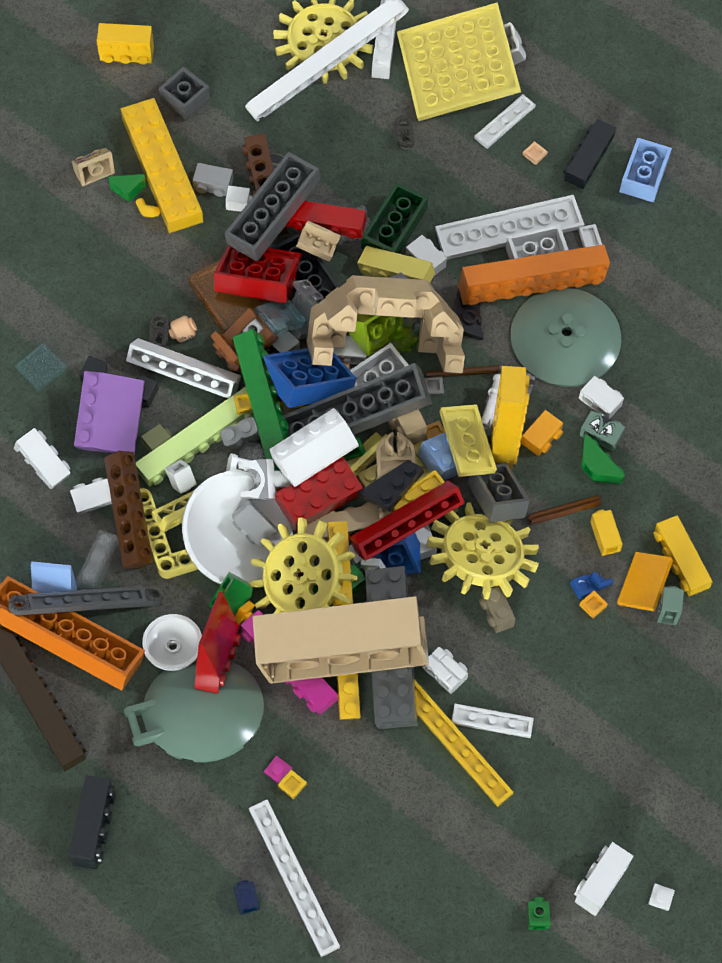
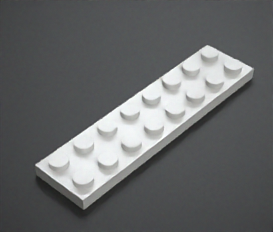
[435,195,584,260]

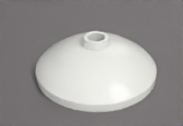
[143,614,202,671]

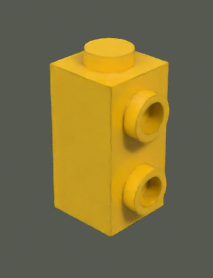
[590,510,623,556]

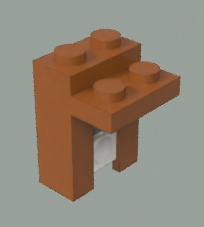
[211,308,279,374]

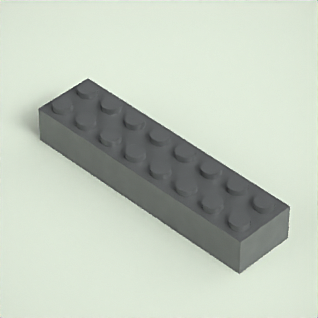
[283,363,432,436]
[365,566,418,729]

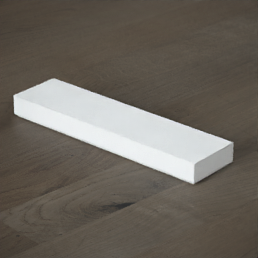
[474,94,536,149]
[451,704,534,738]

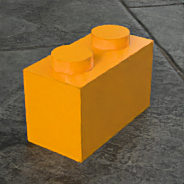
[521,410,563,456]

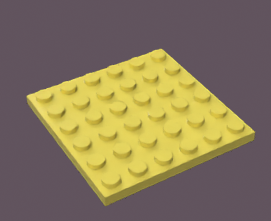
[397,2,521,121]

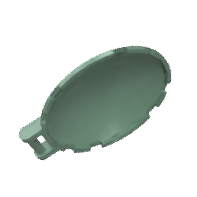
[124,659,264,762]

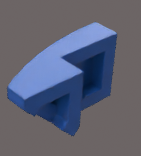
[570,572,614,599]

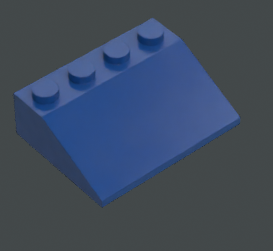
[264,348,357,408]

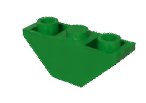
[581,434,625,484]

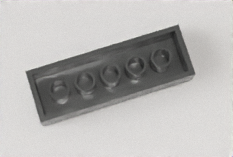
[224,152,320,261]

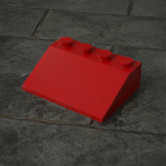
[214,245,301,303]
[194,592,241,694]

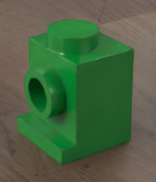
[527,897,551,930]

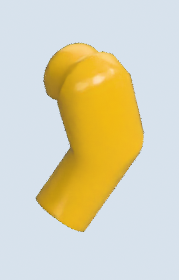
[135,198,160,218]

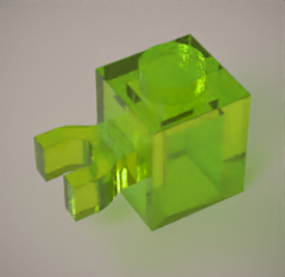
[388,324,419,354]

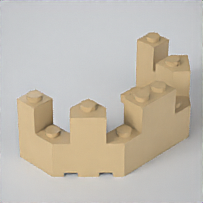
[307,275,465,373]

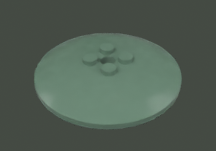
[510,288,621,387]

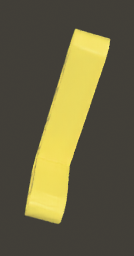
[140,488,198,579]

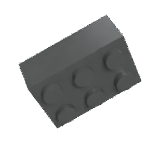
[468,463,529,523]

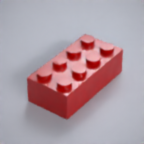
[275,456,363,532]

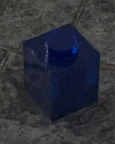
[233,880,260,915]

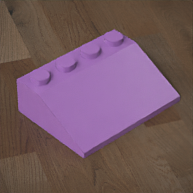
[74,371,145,455]

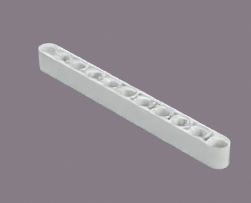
[245,0,409,121]

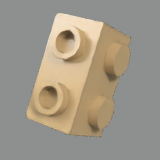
[296,221,340,262]

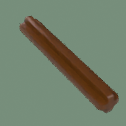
[528,495,602,525]

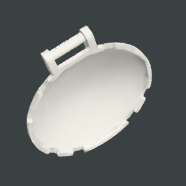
[182,453,293,584]

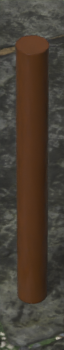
[426,365,500,378]

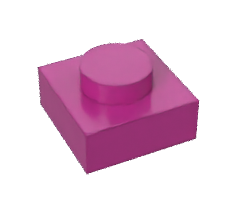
[264,756,292,784]

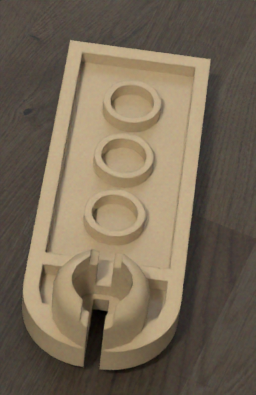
[376,432,415,520]

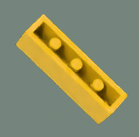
[654,515,713,596]

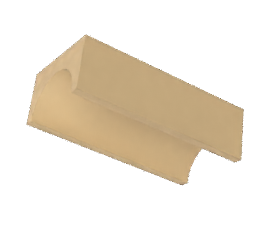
[253,596,429,684]

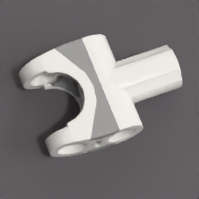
[238,459,291,500]

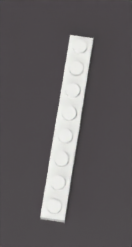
[249,800,340,957]

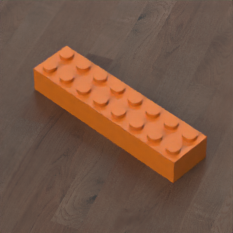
[458,244,610,305]
[0,576,145,691]

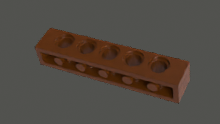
[242,133,288,235]
[104,450,153,569]

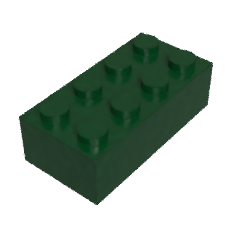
[361,182,428,254]

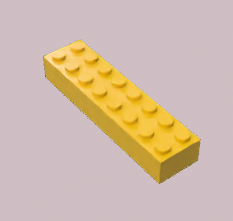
[121,98,203,233]
[490,366,529,470]

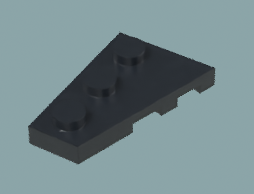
[452,288,484,340]
[358,460,424,512]

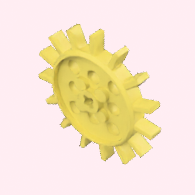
[273,0,373,84]
[426,502,539,600]
[249,518,358,614]

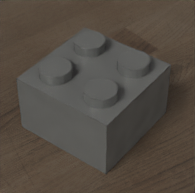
[159,66,210,120]

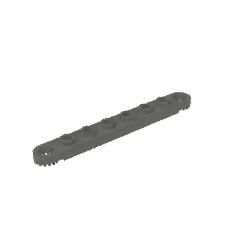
[8,585,164,615]

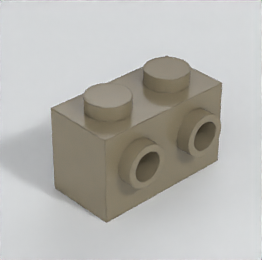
[479,586,515,633]

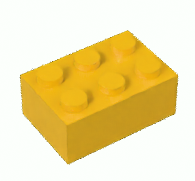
[97,23,154,65]

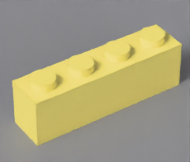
[357,246,435,283]

